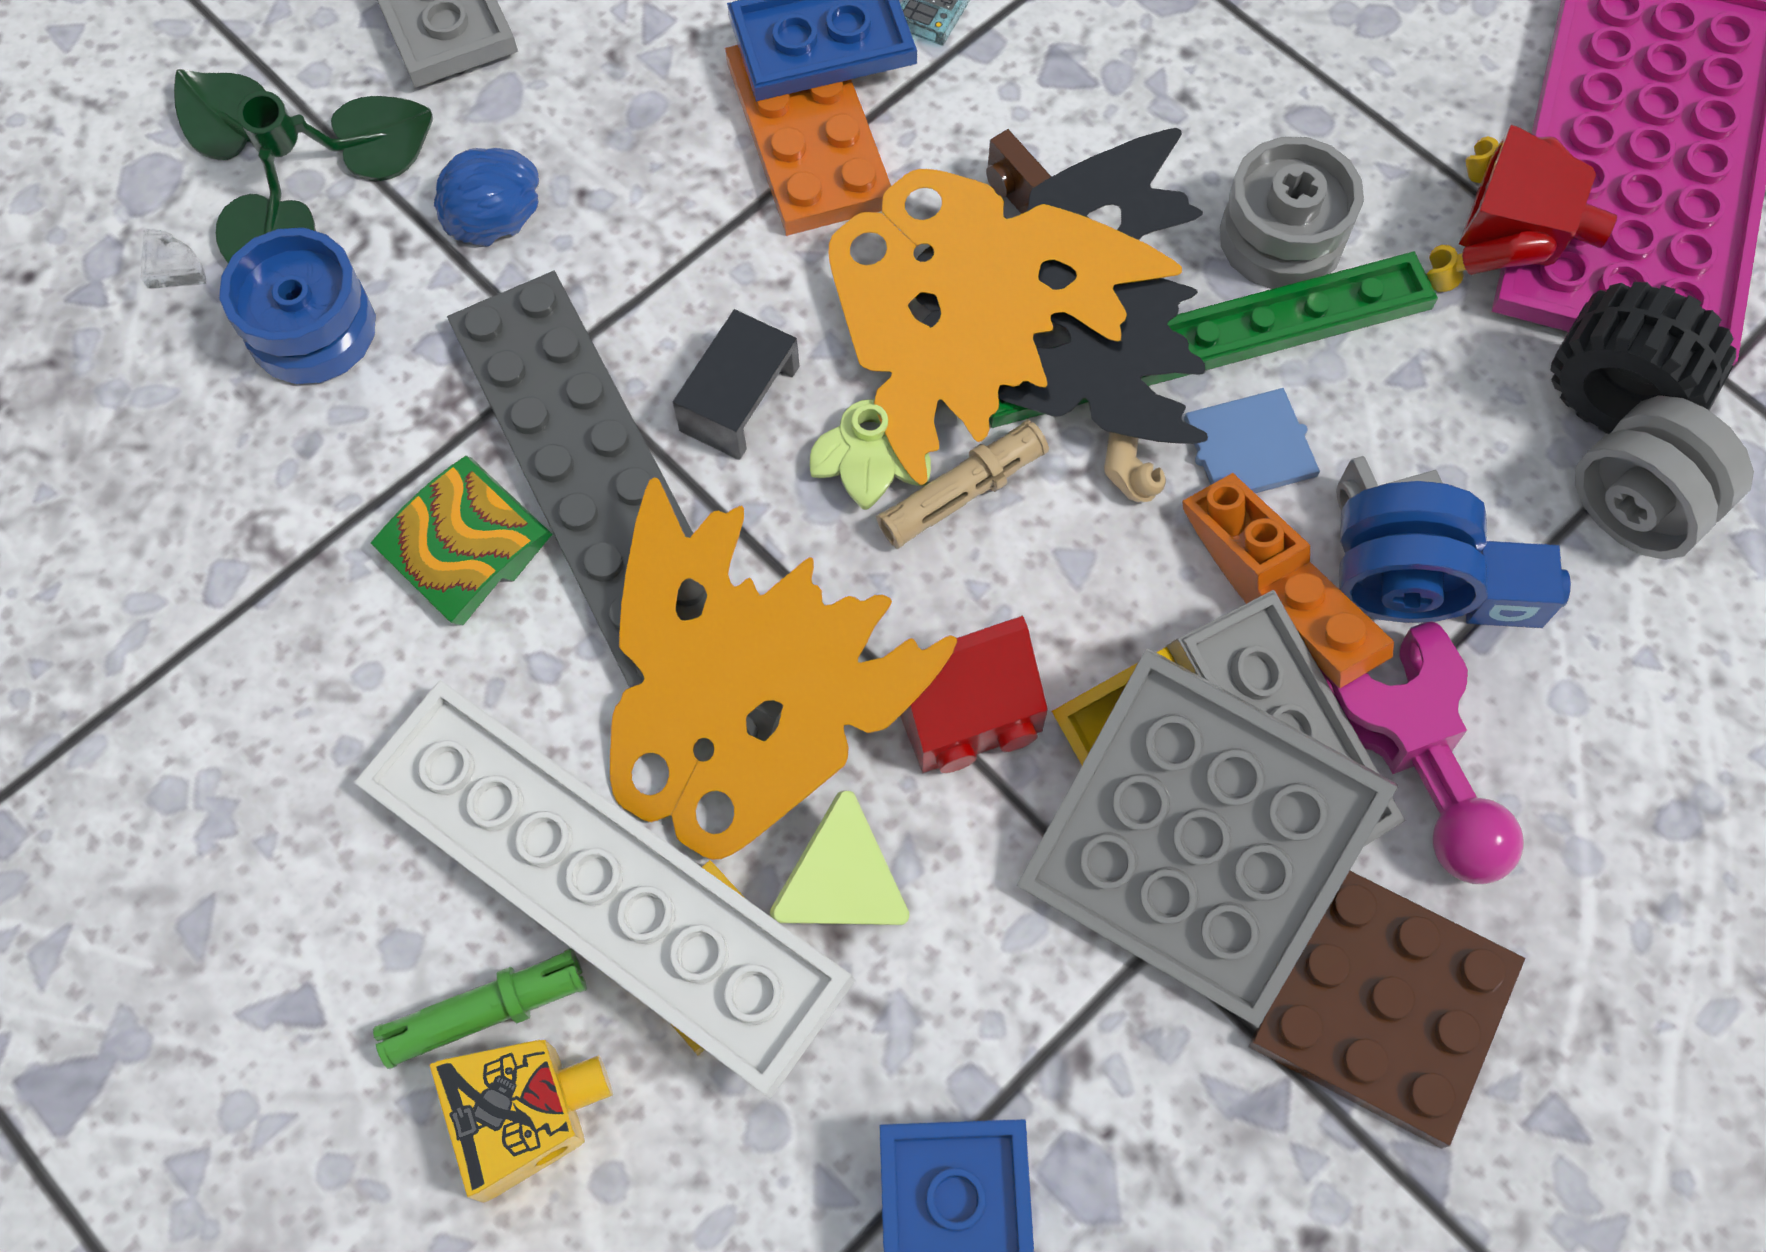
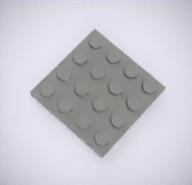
[1016,648,1398,1028]

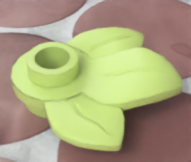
[810,399,931,510]

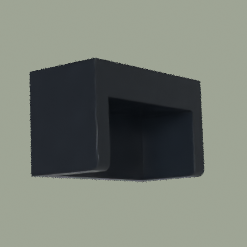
[672,309,800,460]

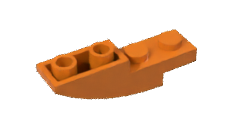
[1182,473,1394,688]

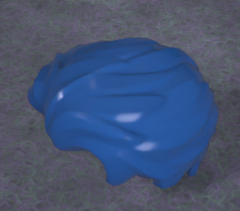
[434,148,539,246]

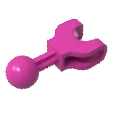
[1320,622,1524,884]

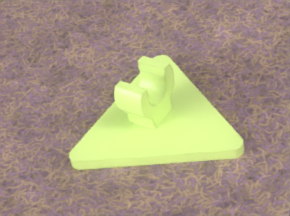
[770,791,909,925]

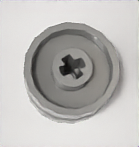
[1220,137,1364,289]
[1575,395,1754,560]

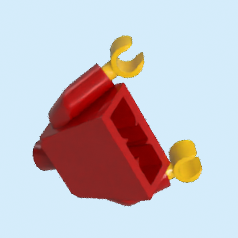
[1426,125,1617,292]

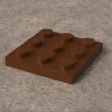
[1248,871,1526,1149]

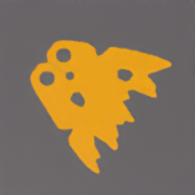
[828,169,1182,485]
[610,477,957,860]

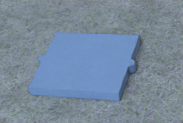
[1184,388,1320,493]

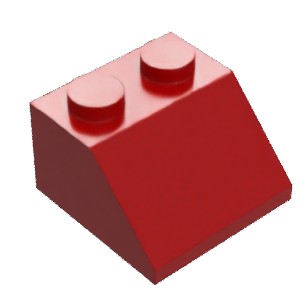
[900,615,1048,773]

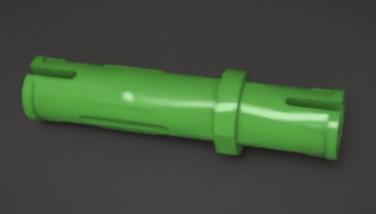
[373,948,587,1069]

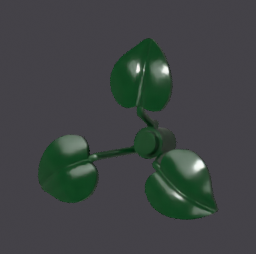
[174,69,433,263]

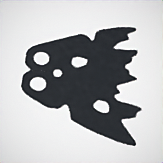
[915,128,1208,444]

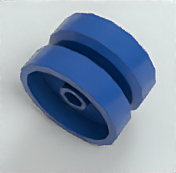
[219,228,376,384]
[1339,481,1487,623]

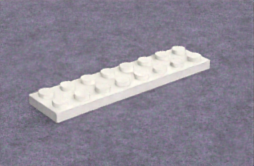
[354,680,856,1099]

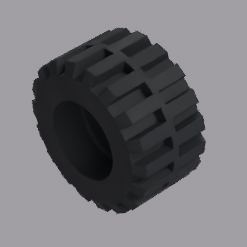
[1550,282,1736,434]

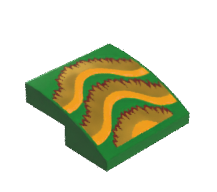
[371,456,552,625]

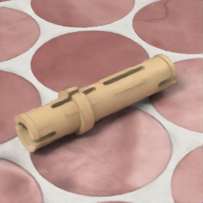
[876,419,1049,549]

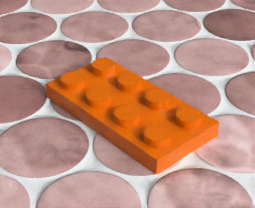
[725,45,891,236]

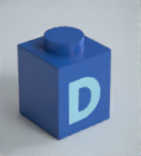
[1466,541,1571,628]

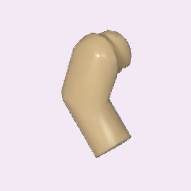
[1104,432,1166,502]

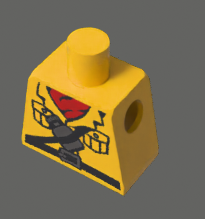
[429,1040,613,1203]

